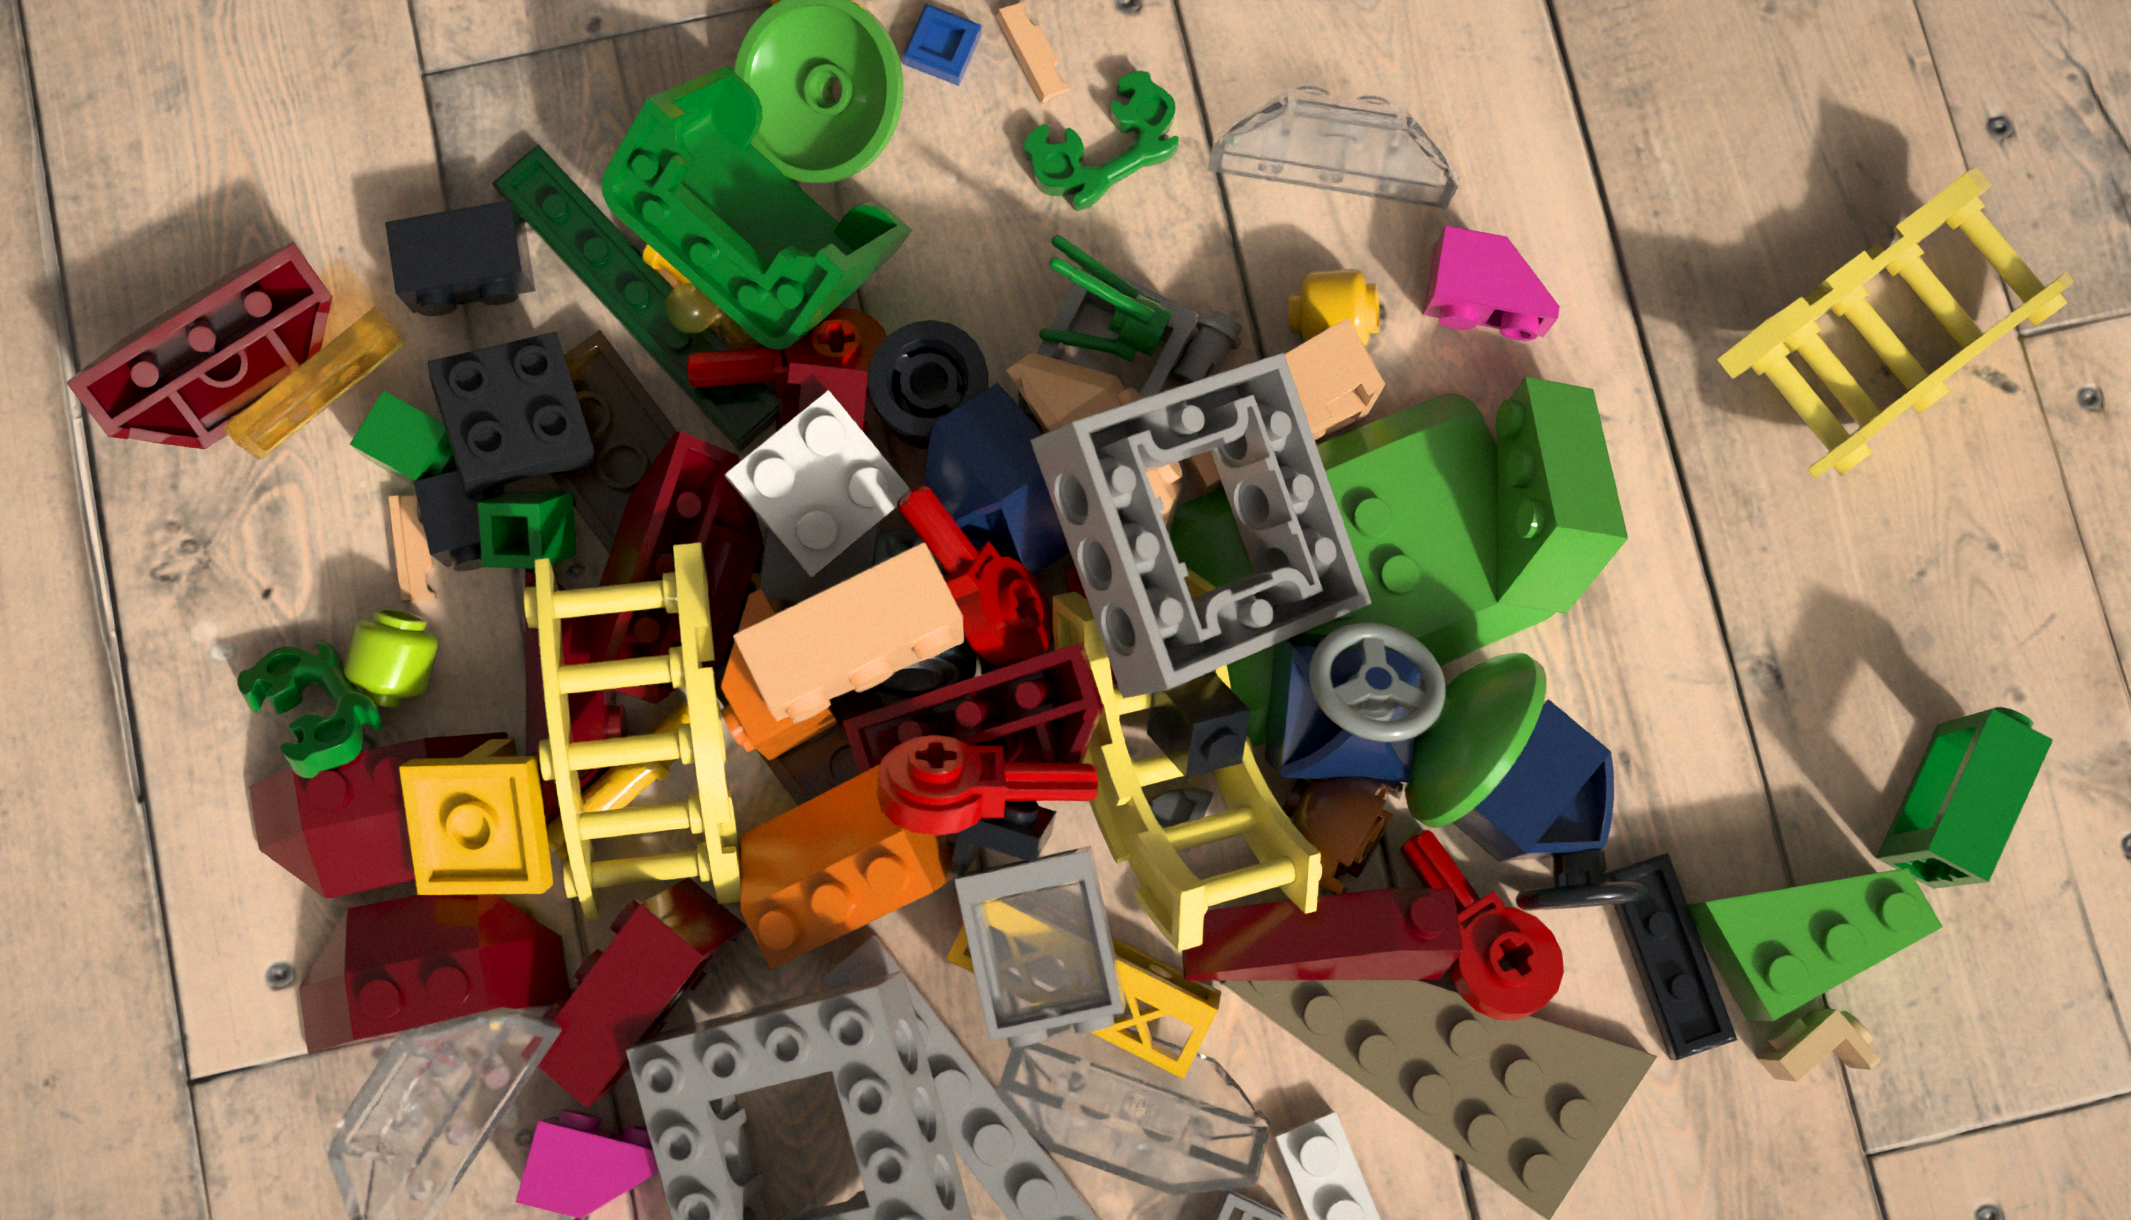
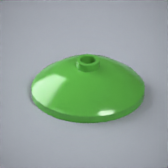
[734,0,904,183]
[1404,652,1547,828]

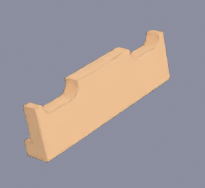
[996,1,1071,103]
[388,494,436,603]

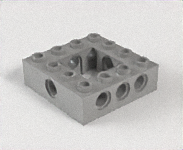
[1031,353,1372,699]
[626,970,972,1220]

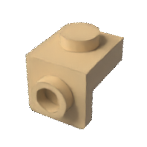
[1757,1009,1881,1082]

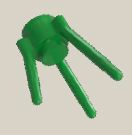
[1039,235,1173,363]

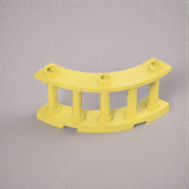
[1717,166,2074,479]
[524,543,741,920]
[1053,568,1322,951]

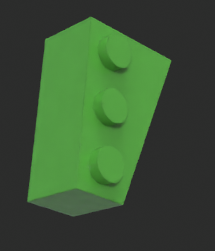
[1495,376,1628,614]
[1687,868,1943,1021]

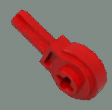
[687,308,887,398]
[897,484,1052,668]
[877,735,1098,836]
[1400,830,1564,1021]

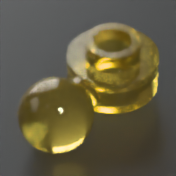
[666,283,765,349]

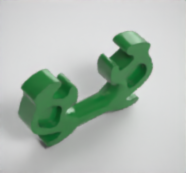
[1023,71,1179,211]
[237,639,383,778]

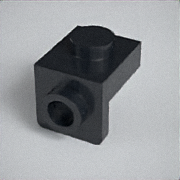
[946,801,1057,876]

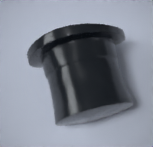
[867,320,989,449]

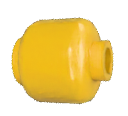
[1288,269,1380,347]

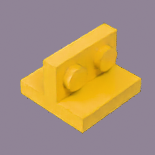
[399,739,554,895]

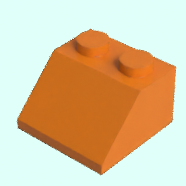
[720,589,838,761]

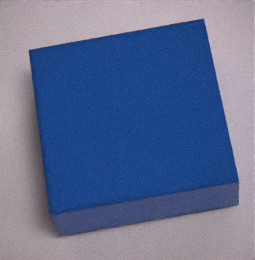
[902,3,982,86]

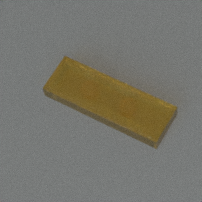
[223,307,406,460]

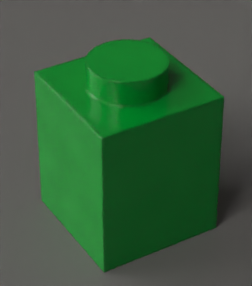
[349,390,457,485]
[478,491,577,569]

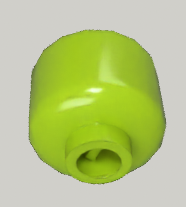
[343,608,439,707]

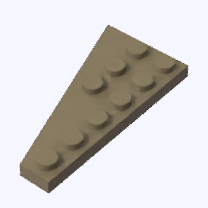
[1221,980,1657,1220]

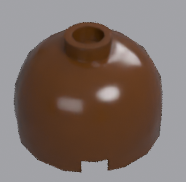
[1282,776,1404,895]

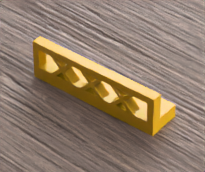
[946,893,1222,1079]

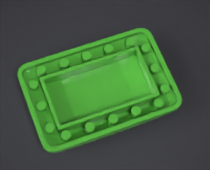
[1169,393,1556,747]

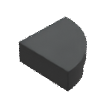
[1148,788,1214,853]

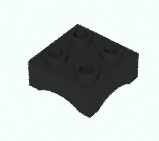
[428,331,594,497]

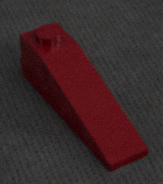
[1182,888,1463,981]

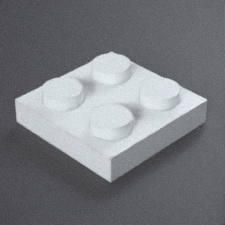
[724,390,910,578]

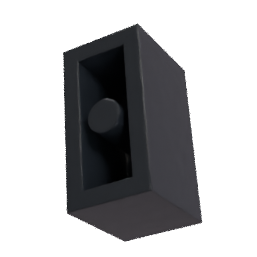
[385,200,536,316]

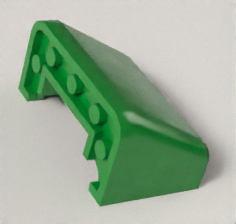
[601,66,912,350]

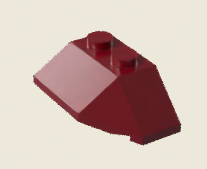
[66,242,333,449]
[588,431,763,704]
[524,568,627,825]
[843,642,1104,775]
[249,732,509,899]
[299,894,571,1053]

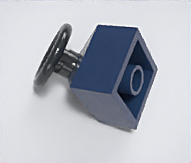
[1452,699,1650,911]

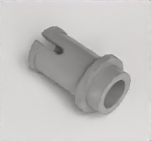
[1172,310,1242,385]

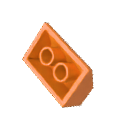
[740,765,958,970]

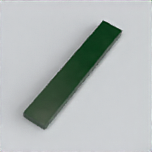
[491,144,780,452]

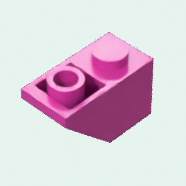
[1423,225,1560,341]
[515,1109,659,1219]

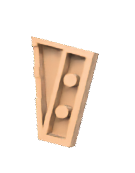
[1180,317,1385,496]
[733,542,964,723]

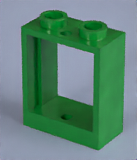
[1875,707,2053,889]

